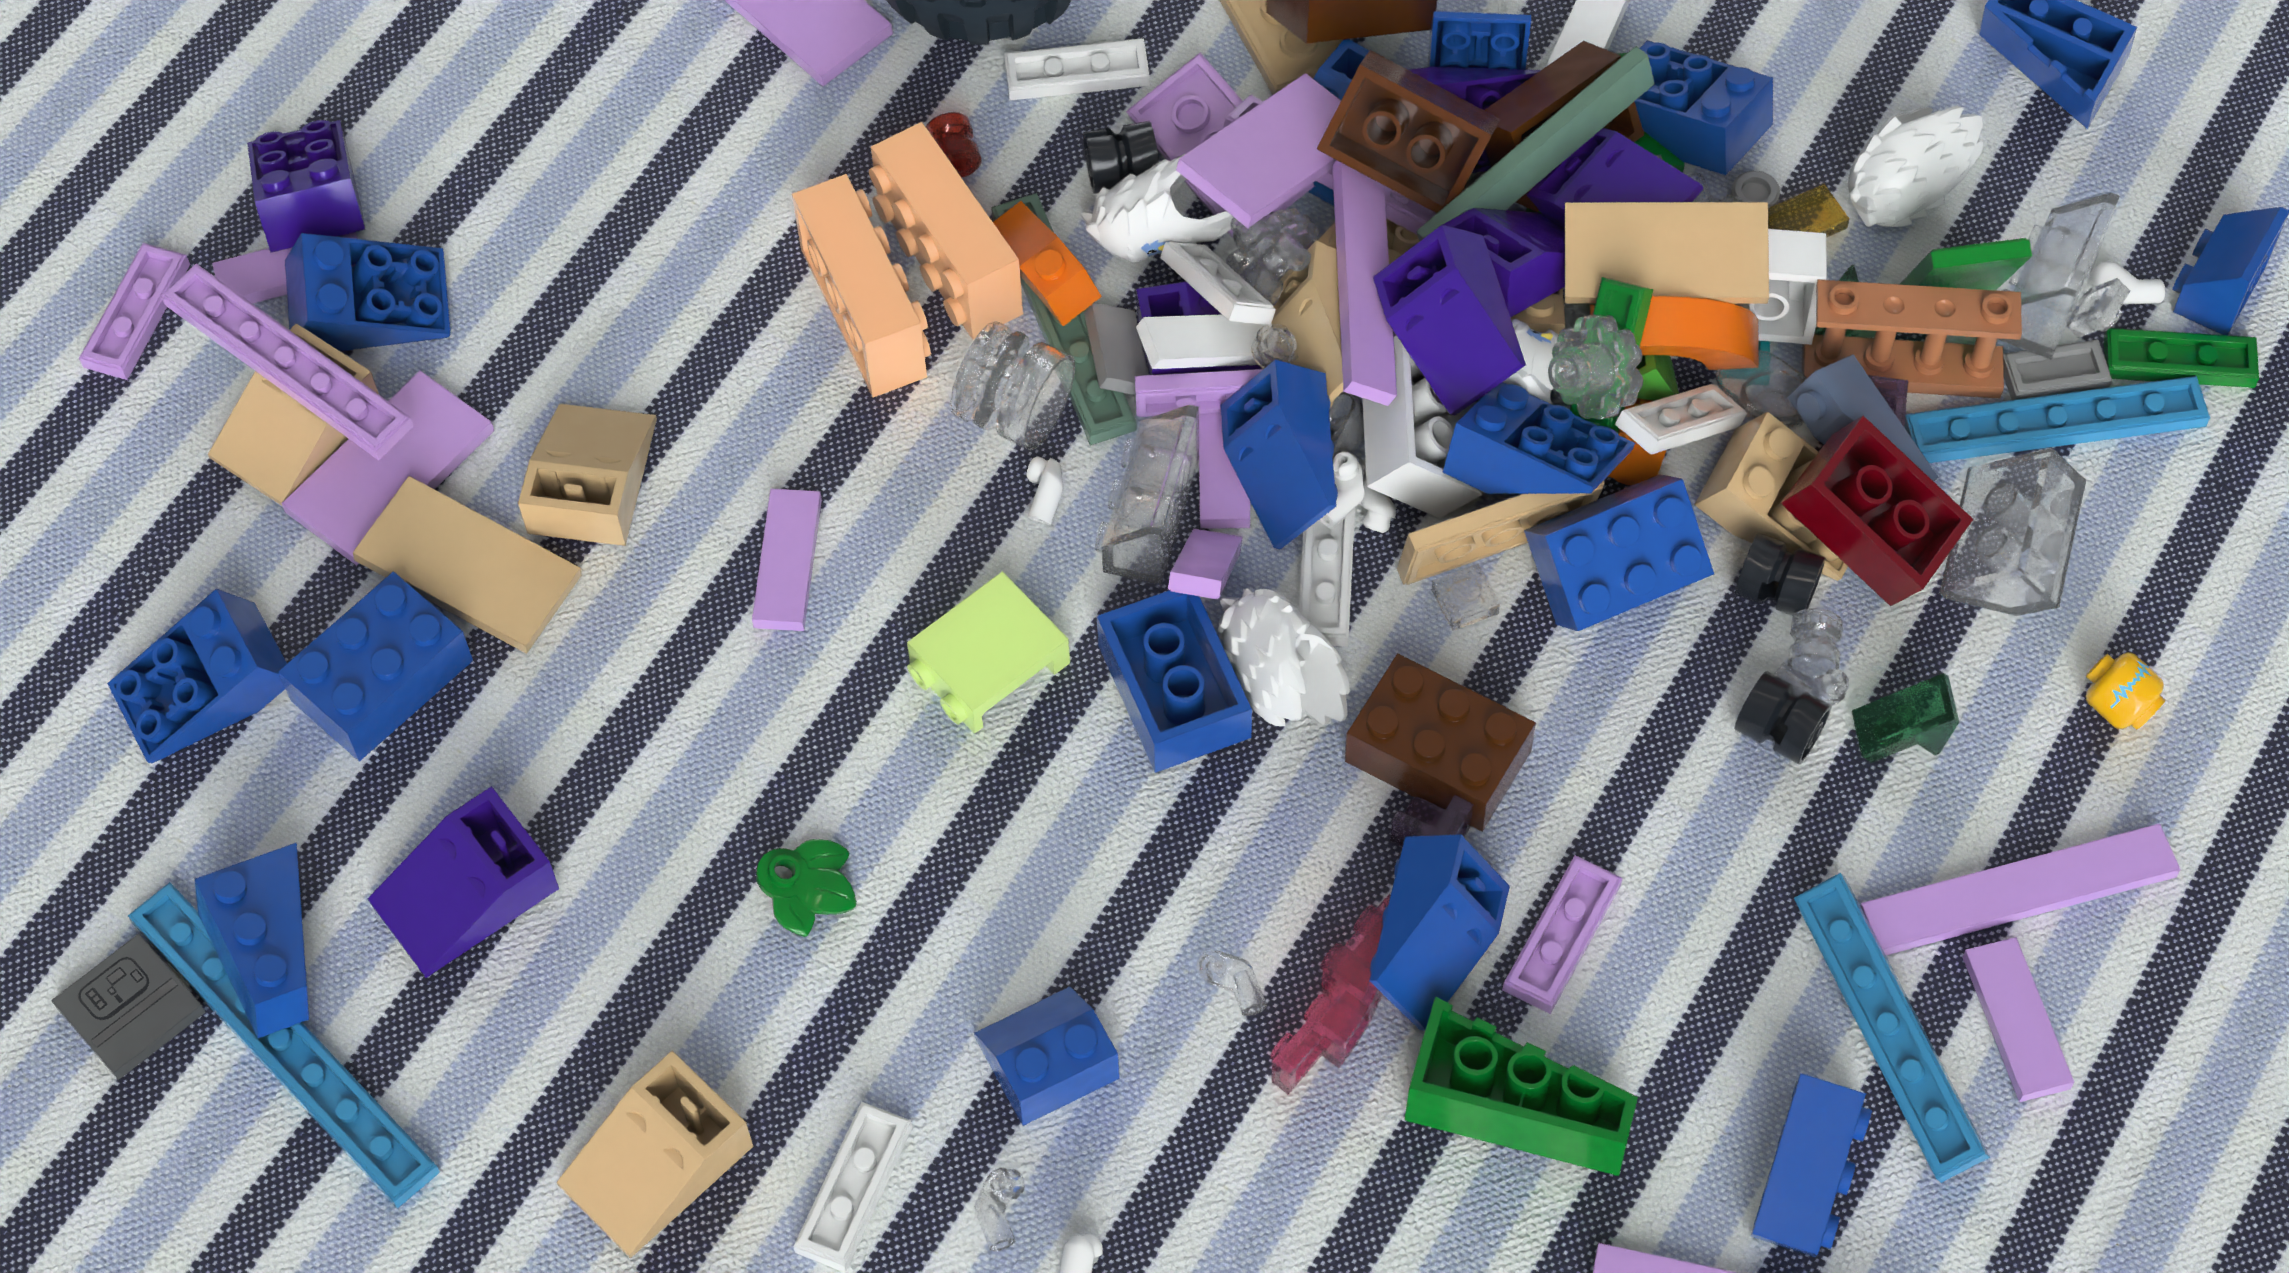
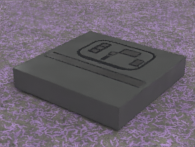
[51,934,206,1080]

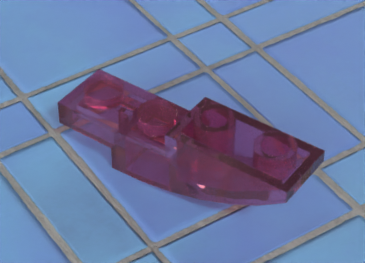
[1270,894,1391,1095]

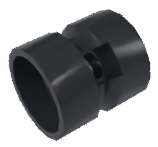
[1083,121,1159,194]
[1735,533,1826,619]
[1734,671,1832,765]

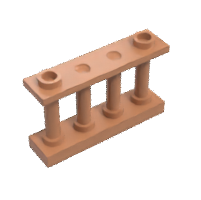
[1802,280,2022,399]

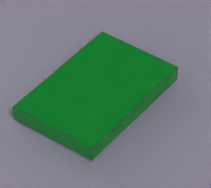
[1900,238,2032,290]

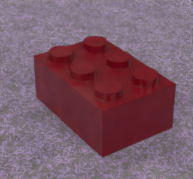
[1781,415,1974,606]

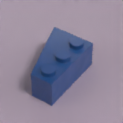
[1979,0,2137,130]

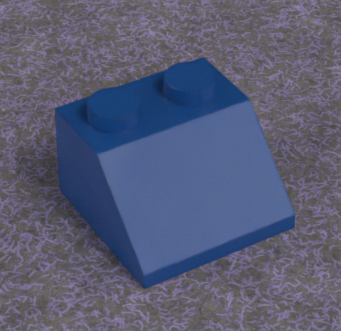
[2172,207,2289,335]
[974,987,1120,1126]

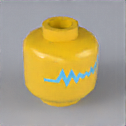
[2086,652,2166,730]

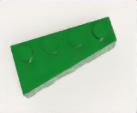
[1405,996,1638,1176]

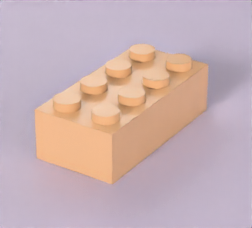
[869,122,1023,340]
[792,174,931,398]

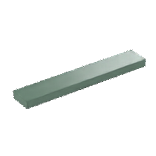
[1417,46,1655,241]
[991,193,1137,446]

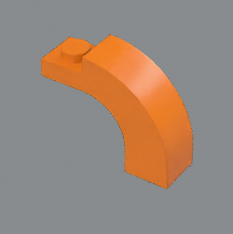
[1590,296,1759,370]

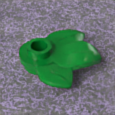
[756,839,856,937]

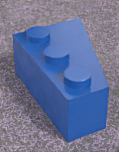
[194,842,309,1038]
[1750,1073,1872,1257]

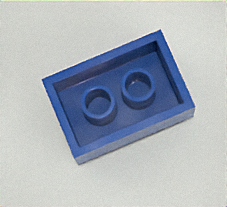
[1524,474,1714,631]
[278,571,473,762]
[1097,590,1252,773]

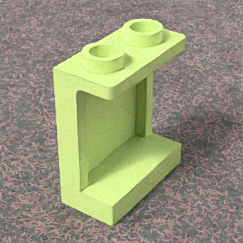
[907,571,1070,733]

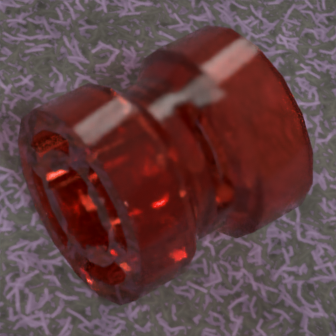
[926,112,982,178]

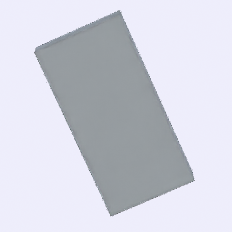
[1084,302,1148,395]
[2003,339,2112,400]

